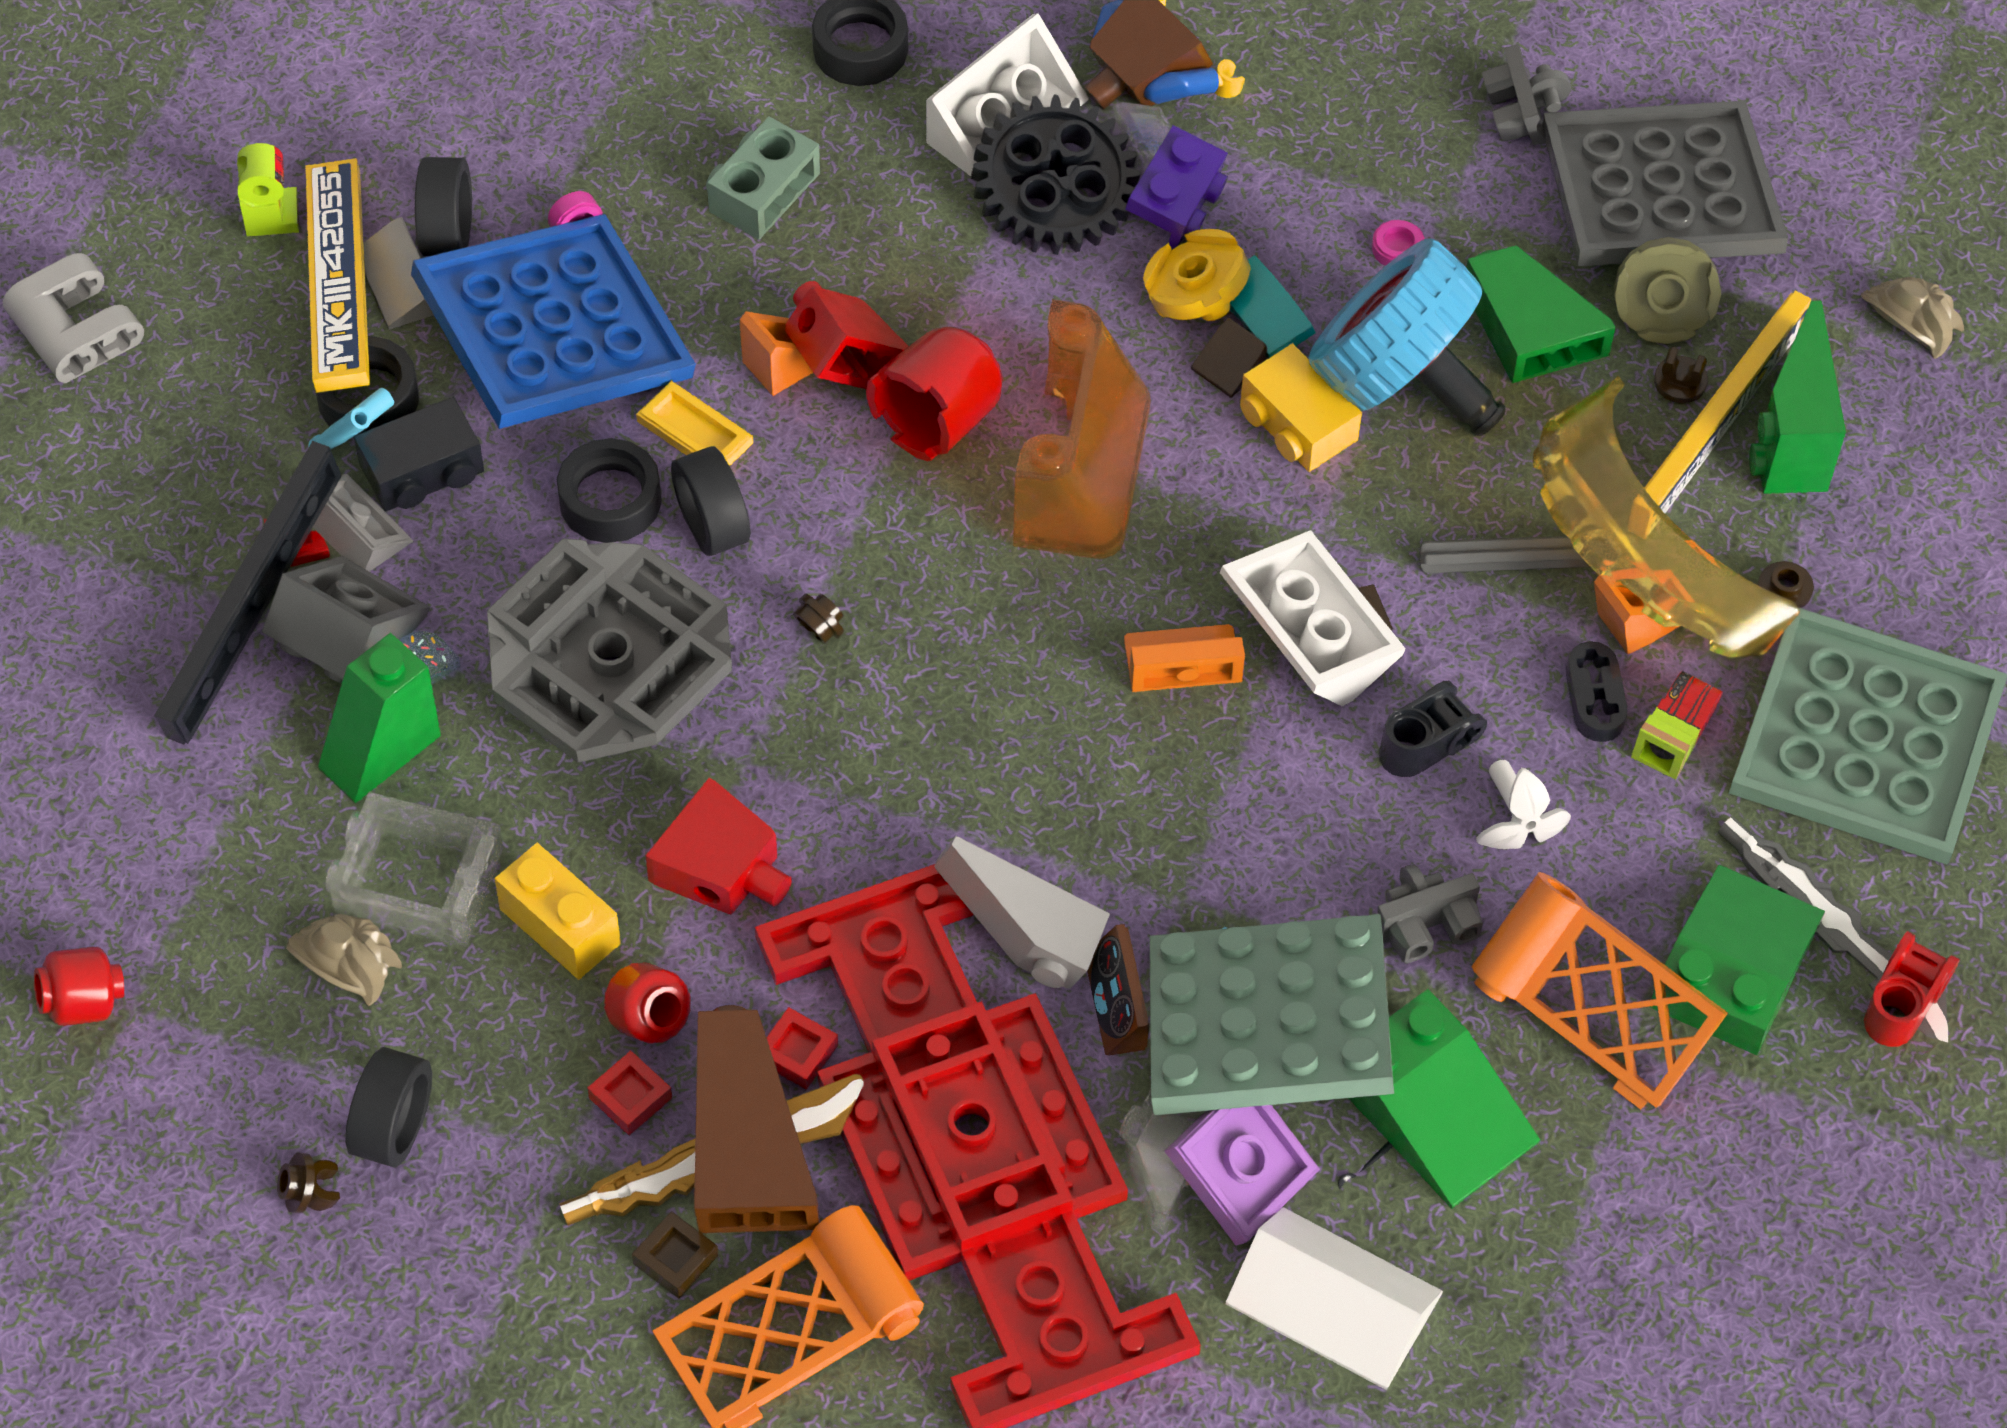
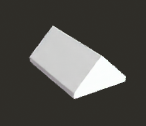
[926,13,1089,176]
[1220,530,1405,706]
[1226,1207,1443,1390]

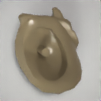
[1861,277,1964,359]
[286,914,402,1006]

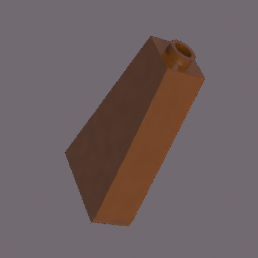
[694,1005,820,1233]

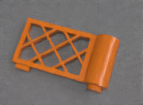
[1471,872,1728,1110]
[652,1205,924,1428]

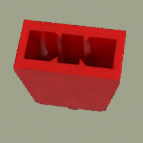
[785,281,909,389]
[645,778,792,915]

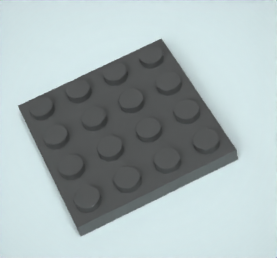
[1542,100,1788,266]

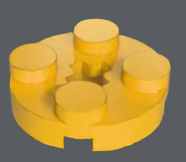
[1143,229,1251,321]

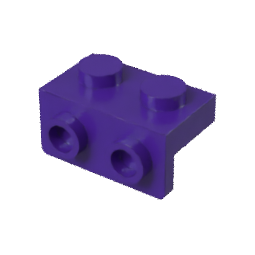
[1125,125,1228,250]

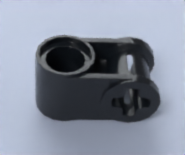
[1379,680,1487,777]

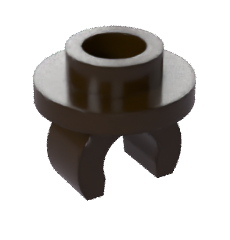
[1654,347,1708,403]
[277,1153,340,1213]

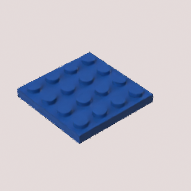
[411,214,696,429]

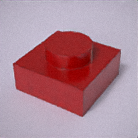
[766,1007,838,1090]
[587,1050,672,1136]

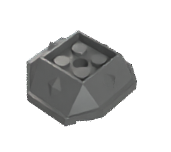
[487,538,732,763]

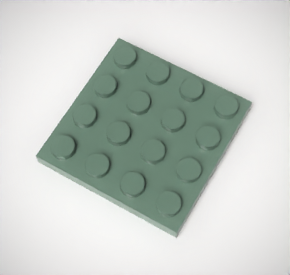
[1729,606,2007,865]
[1150,914,1394,1115]

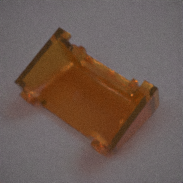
[1013,299,1151,559]

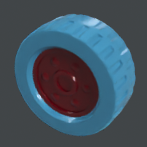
[1309,238,1506,436]

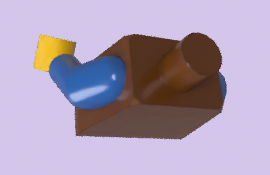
[1083,0,1245,110]

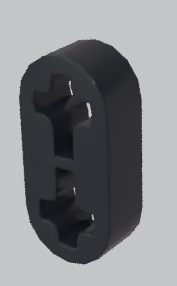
[1566,641,1627,742]

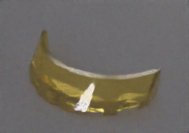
[1533,376,1800,657]

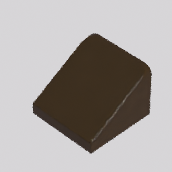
[1191,318,1267,398]

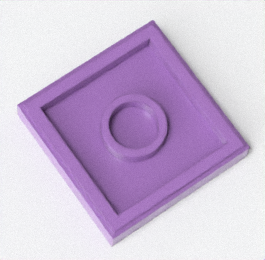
[1164,1105,1320,1246]

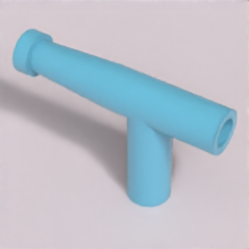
[308,388,394,450]

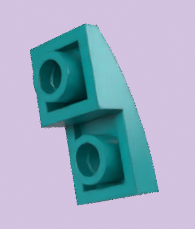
[1230,255,1316,358]

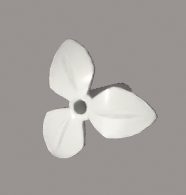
[1476,760,1571,849]

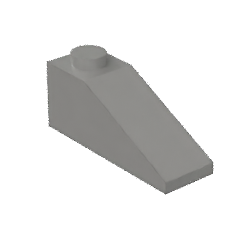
[934,836,1110,989]

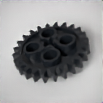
[971,94,1141,255]

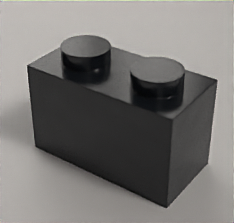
[354,396,484,512]

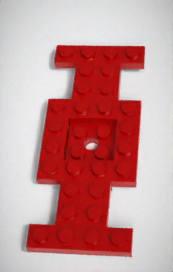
[755,864,1201,1428]

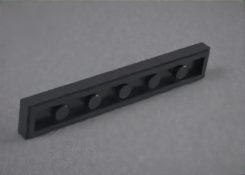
[154,441,342,745]

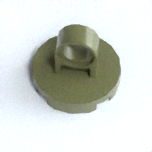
[1613,237,1722,344]

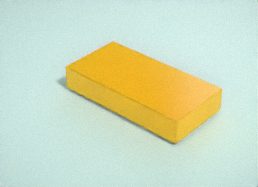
[636,380,753,465]

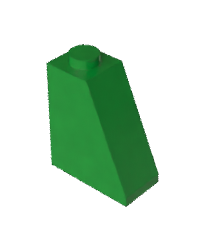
[1466,245,1616,384]
[318,632,441,804]

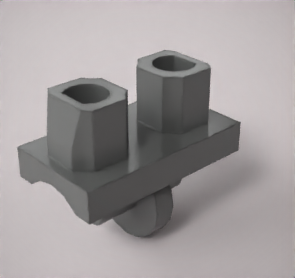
[1482,44,1571,145]
[1377,864,1483,964]

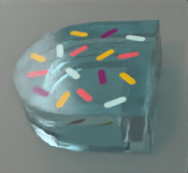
[400,631,461,685]

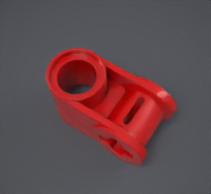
[1864,931,1960,1047]

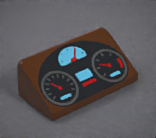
[1087,924,1149,1056]

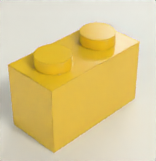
[1240,343,1362,472]
[494,842,621,980]

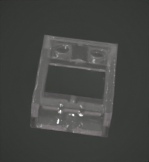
[325,792,504,948]

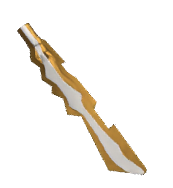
[559,1074,864,1226]

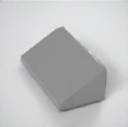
[363,217,434,330]
[313,474,413,572]

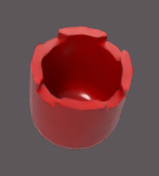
[866,326,1003,461]

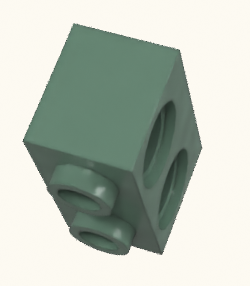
[706,116,820,240]

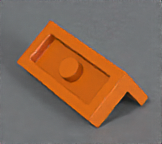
[1124,624,1245,692]

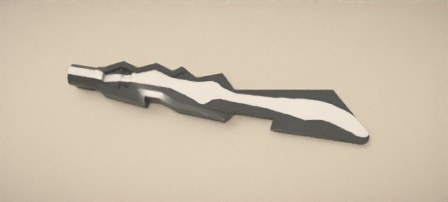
[1718,817,1948,1042]

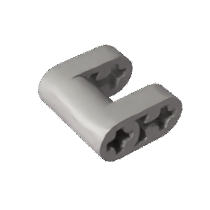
[3,253,144,383]

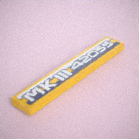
[305,158,370,393]
[1627,290,1811,540]

